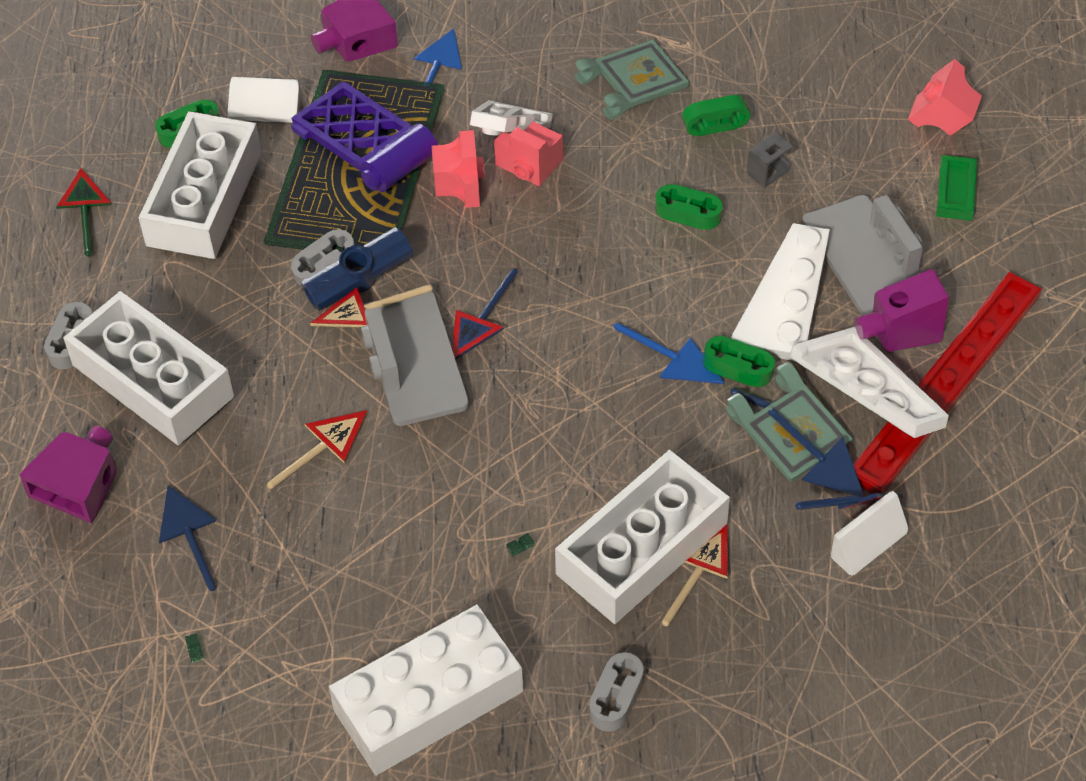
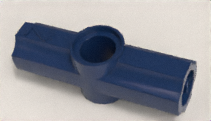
[301,227,413,311]

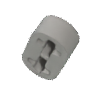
[291,229,355,286]
[44,302,92,369]
[589,652,644,732]

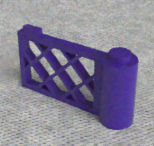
[291,81,438,192]

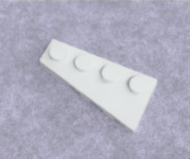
[731,223,830,361]
[790,327,949,438]

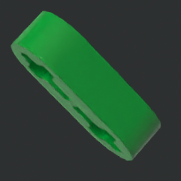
[682,95,751,136]
[155,99,220,148]
[655,184,723,230]
[702,336,775,387]

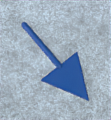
[413,28,462,87]
[614,323,724,384]

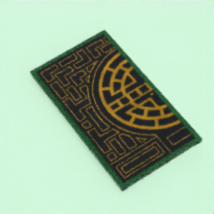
[264,69,445,252]

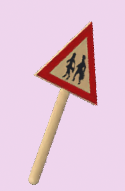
[310,284,433,327]
[267,410,367,489]
[662,524,728,626]

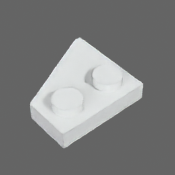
[470,100,553,135]

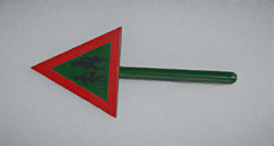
[56,168,112,257]

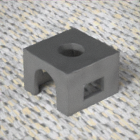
[747,132,793,188]

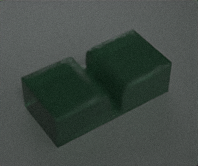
[506,533,534,557]
[185,633,204,662]

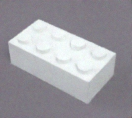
[138,111,262,259]
[63,291,234,446]
[555,450,730,624]
[329,605,523,776]

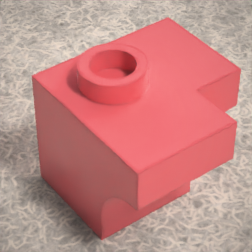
[908,59,982,136]
[494,121,563,187]
[432,130,485,208]

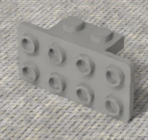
[803,195,924,316]
[360,291,469,426]

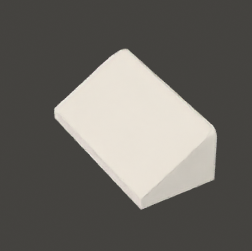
[228,77,302,123]
[831,491,908,576]

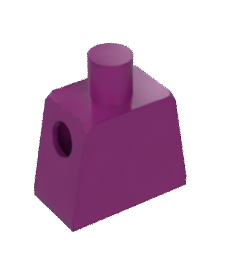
[311,0,398,62]
[855,269,949,352]
[19,425,117,524]

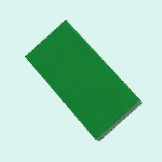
[936,155,977,221]

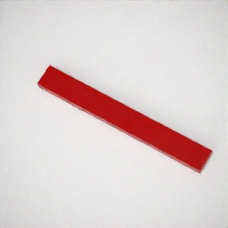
[853,272,1042,494]

